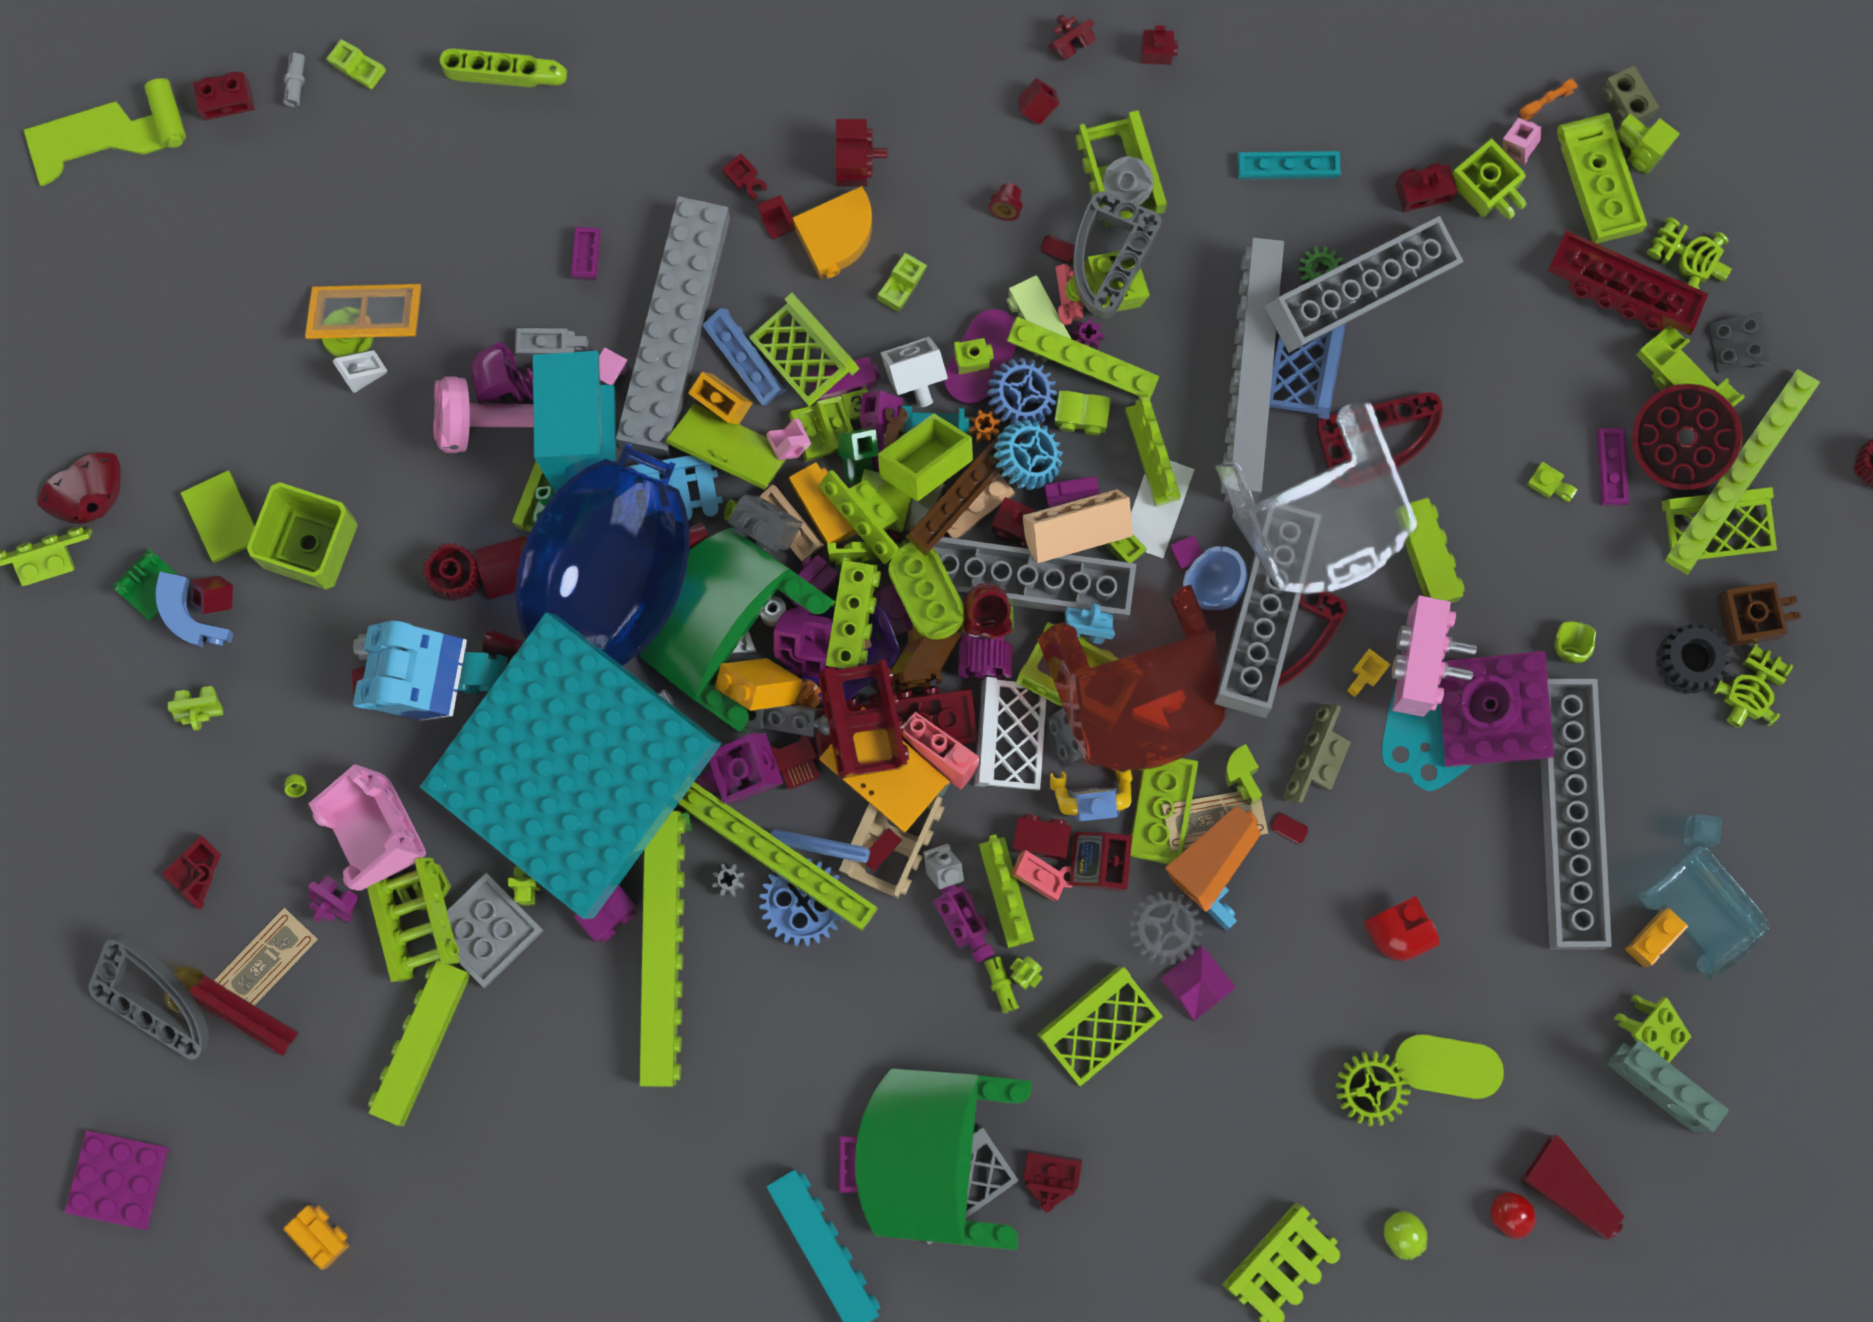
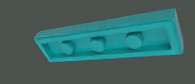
[1237,151,1341,179]

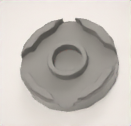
[1102,156,1154,205]

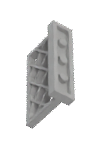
[926,1124,1019,1245]

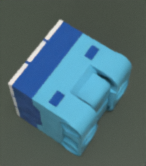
[353,621,467,721]

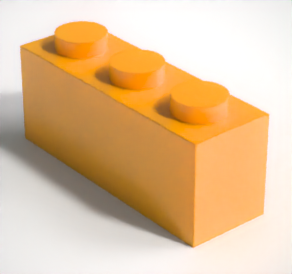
[789,462,856,547]

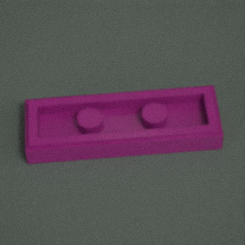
[1596,428,1629,506]

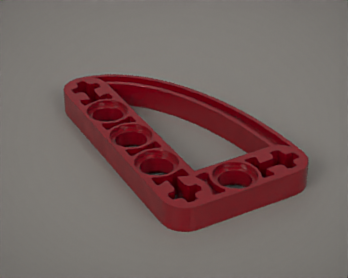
[1316,392,1442,490]
[1277,581,1347,689]

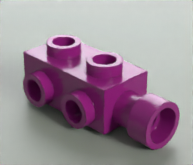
[933,884,995,964]

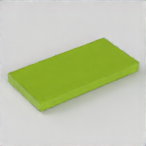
[1131,751,1198,864]

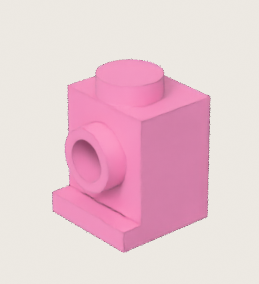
[1503,118,1541,165]

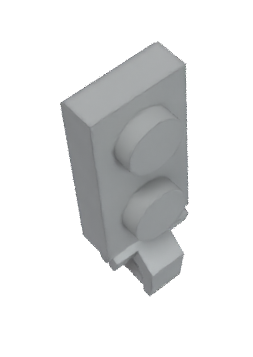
[515,328,589,356]

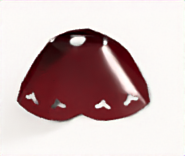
[38,452,120,524]

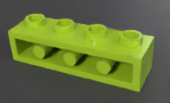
[1394,497,1465,603]
[826,560,881,669]

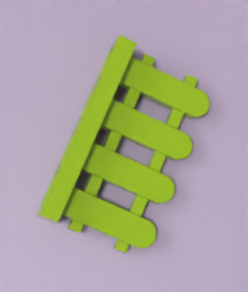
[1125,391,1181,507]
[978,834,1034,948]
[1222,1203,1340,1322]

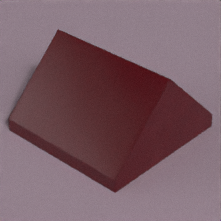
[475,536,540,600]

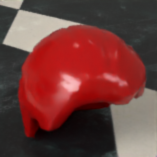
[1490,1192,1537,1240]

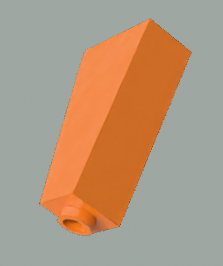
[1165,806,1261,912]

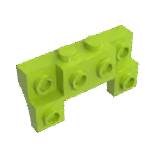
[1636,326,1745,407]

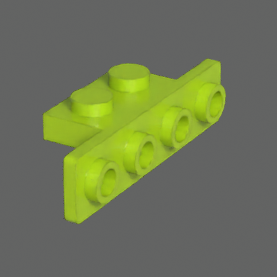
[819,470,900,564]
[0,526,92,587]

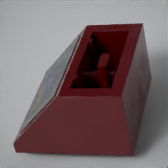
[1069,832,1133,892]

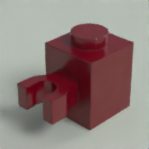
[1141,25,1178,65]

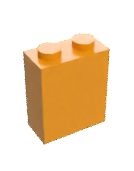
[715,658,803,711]

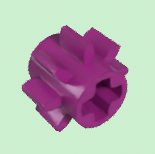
[1072,318,1105,350]

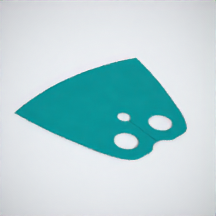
[1382,683,1472,791]

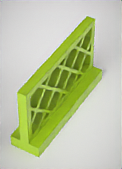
[749,293,860,406]
[1661,487,1777,560]
[1037,965,1163,1087]

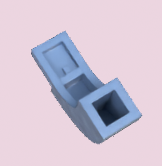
[156,572,234,648]

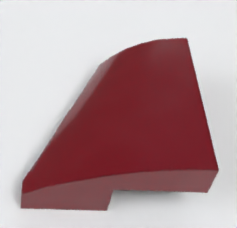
[162,835,221,910]

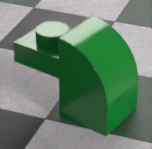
[838,428,879,484]

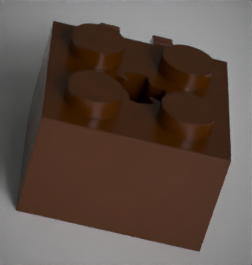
[1717,582,1801,647]

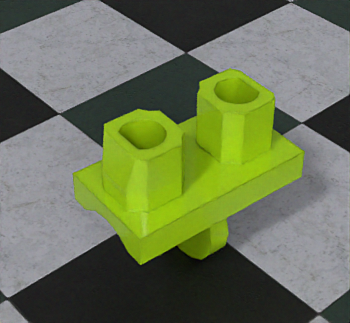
[168,686,223,731]
[508,865,542,906]

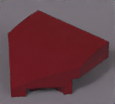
[1023,1150,1082,1214]

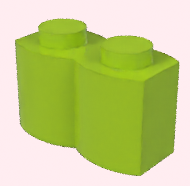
[1054,391,1111,436]

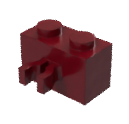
[1395,163,1457,213]
[991,497,1037,549]

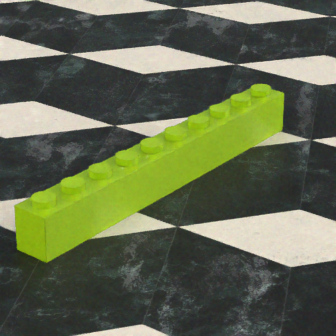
[640,811,686,1087]

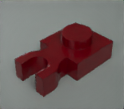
[722,153,768,201]

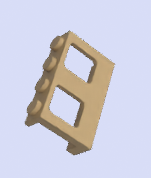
[839,796,945,899]

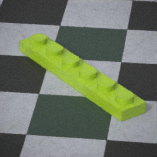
[1006,316,1159,399]

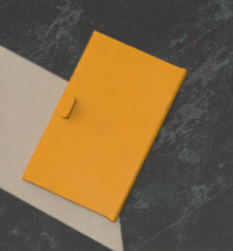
[819,707,950,833]

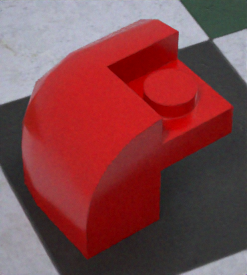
[1363,896,1440,961]

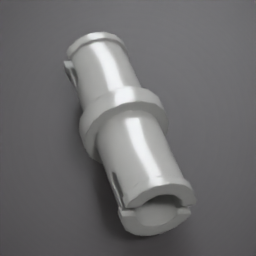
[283,53,305,107]

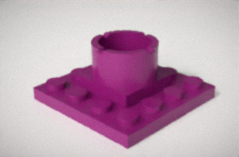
[1439,651,1555,768]

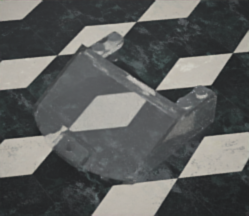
[1215,402,1417,593]

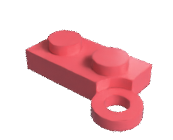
[1056,264,1084,325]
[1011,850,1073,901]

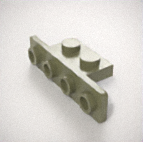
[1283,703,1351,803]

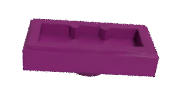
[571,227,601,280]
[839,1136,858,1193]

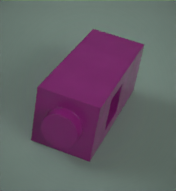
[809,357,880,402]

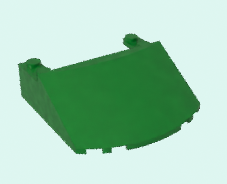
[640,527,836,734]
[855,1069,1032,1250]

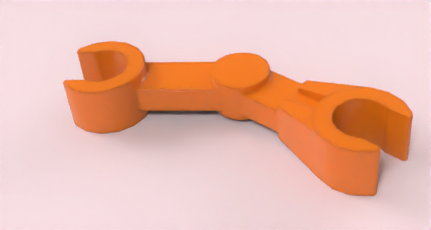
[1519,78,1579,121]

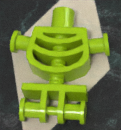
[1646,217,1732,290]
[1713,643,1793,728]

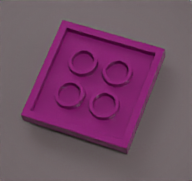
[64,1130,169,1230]

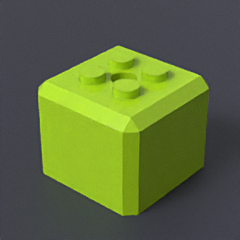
[247,482,358,590]

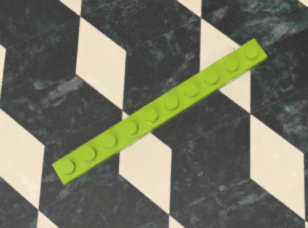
[1665,369,1820,575]
[677,782,878,932]

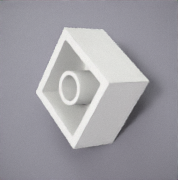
[881,337,948,407]

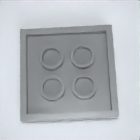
[430,873,544,988]

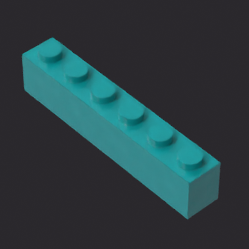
[767,1169,881,1322]

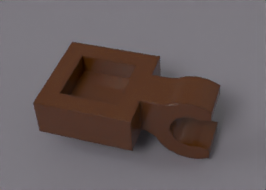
[883,407,908,448]

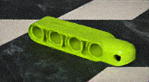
[440,49,567,87]

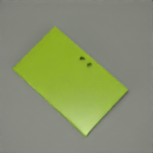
[666,403,786,490]

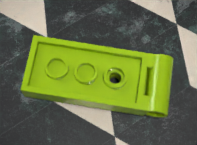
[1557,113,1647,244]

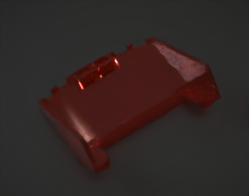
[1038,584,1225,771]

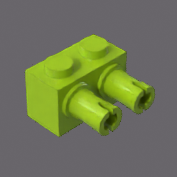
[1616,113,1680,175]

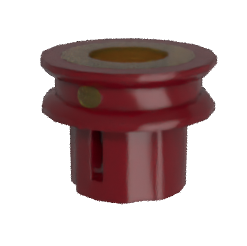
[988,183,1023,221]

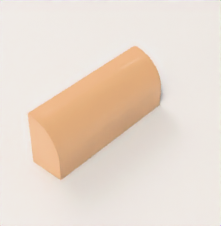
[1023,489,1133,563]

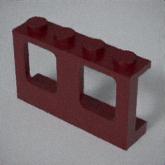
[818,659,909,779]

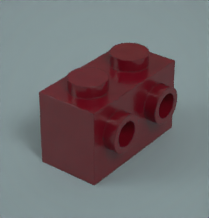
[193,71,255,121]

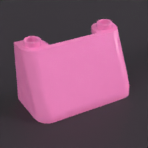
[309,764,426,891]

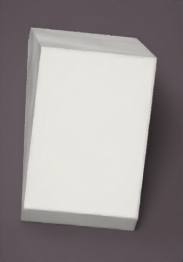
[333,350,387,393]

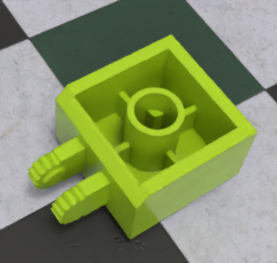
[1452,138,1527,219]

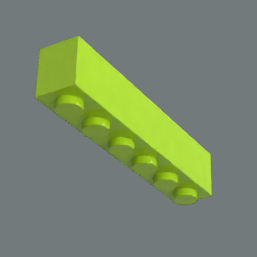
[368,960,471,1127]

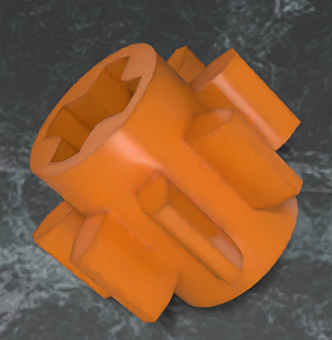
[969,410,1000,444]
[796,678,821,708]

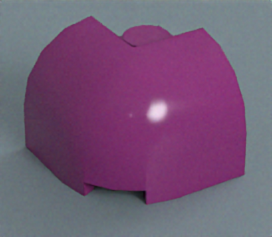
[471,341,518,404]
[774,607,833,678]

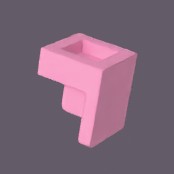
[599,348,630,385]
[766,419,811,460]

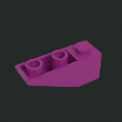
[860,390,903,473]

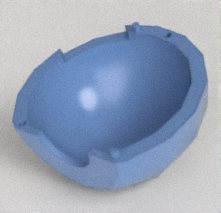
[1183,546,1249,610]

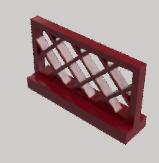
[189,975,299,1056]

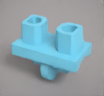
[1065,603,1115,644]

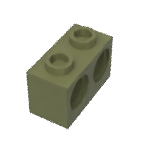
[1602,65,1660,124]

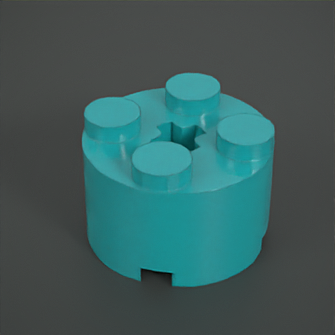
[457,652,508,695]

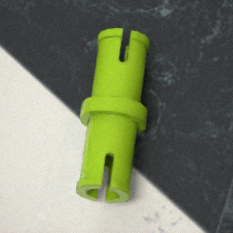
[984,957,1019,1014]

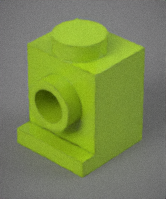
[954,338,994,375]

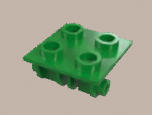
[112,548,178,621]

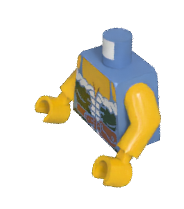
[1050,765,1132,821]

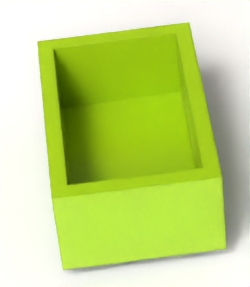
[878,413,973,502]

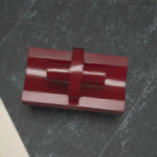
[1047,14,1096,61]

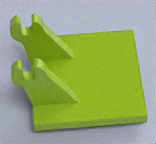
[1614,995,1691,1063]

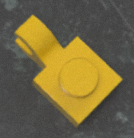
[1347,648,1391,697]

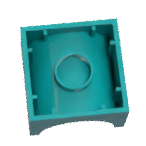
[533,351,617,491]

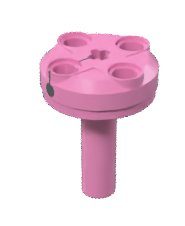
[433,376,534,453]

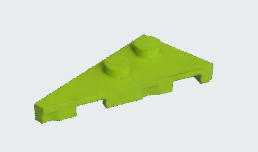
[827,540,911,568]

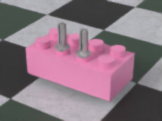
[1392,596,1477,717]

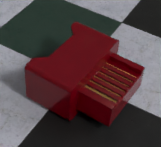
[771,735,820,791]

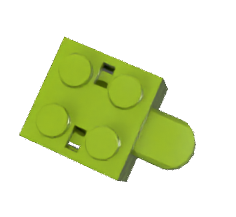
[1065,251,1150,316]

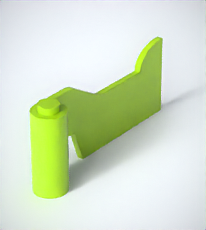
[24,78,186,186]

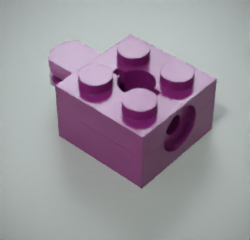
[698,733,783,804]

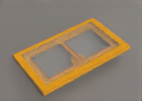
[305,284,421,339]

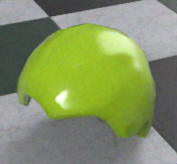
[1554,621,1596,664]
[1384,1211,1428,1260]

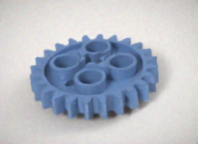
[759,859,844,947]

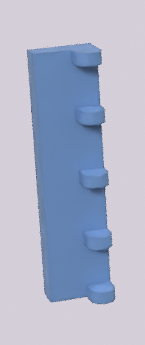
[702,308,787,405]

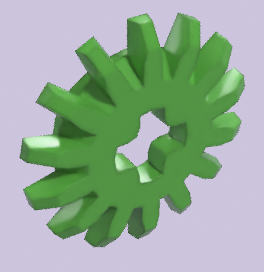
[1299,247,1343,281]

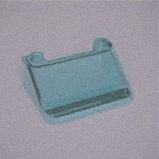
[1638,846,1769,981]

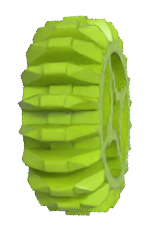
[1336,1051,1411,1126]

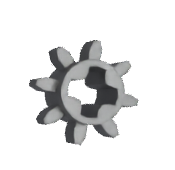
[712,864,745,897]

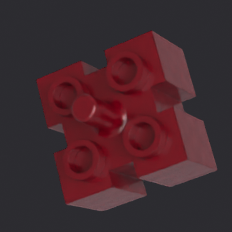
[835,119,888,187]

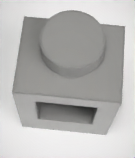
[923,844,964,889]

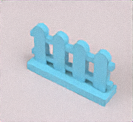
[613,455,723,531]

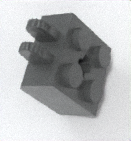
[728,495,803,551]

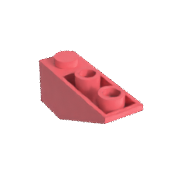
[902,712,979,790]

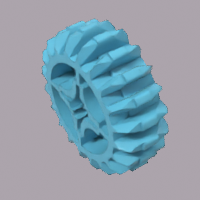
[993,419,1063,490]

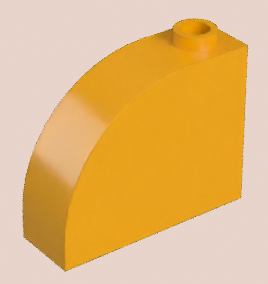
[793,186,872,279]

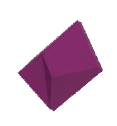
[1160,945,1236,1021]

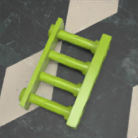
[367,858,460,982]

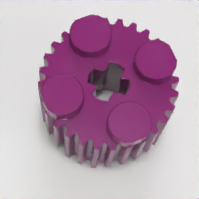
[959,635,1013,681]

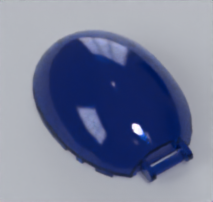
[515,443,690,666]

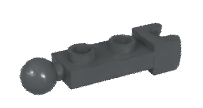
[746,704,830,737]

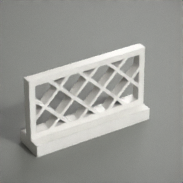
[974,677,1046,791]

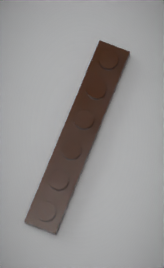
[906,434,1003,555]

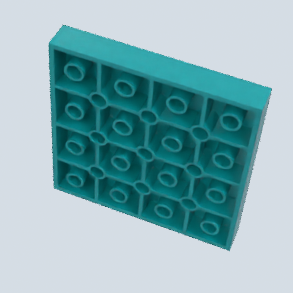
[420,612,722,919]

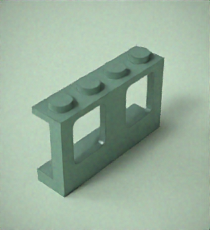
[1606,1040,1729,1133]

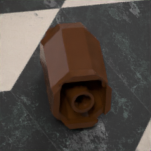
[891,624,962,691]

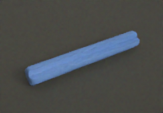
[771,829,870,863]

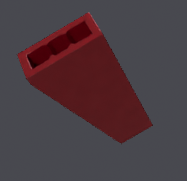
[1520,1135,1625,1240]

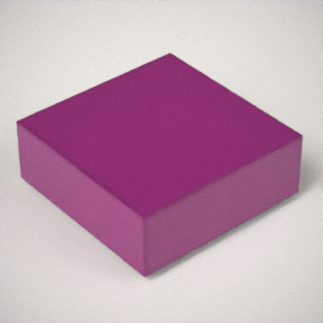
[1170,535,1203,570]

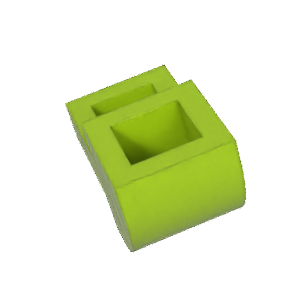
[1225,744,1262,805]

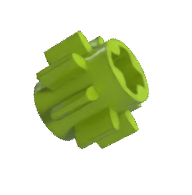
[1010,956,1043,990]

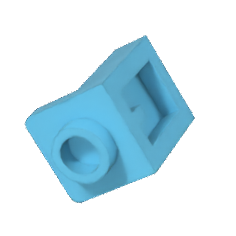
[1207,887,1237,931]

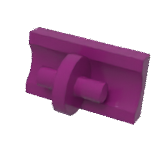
[308,875,358,924]

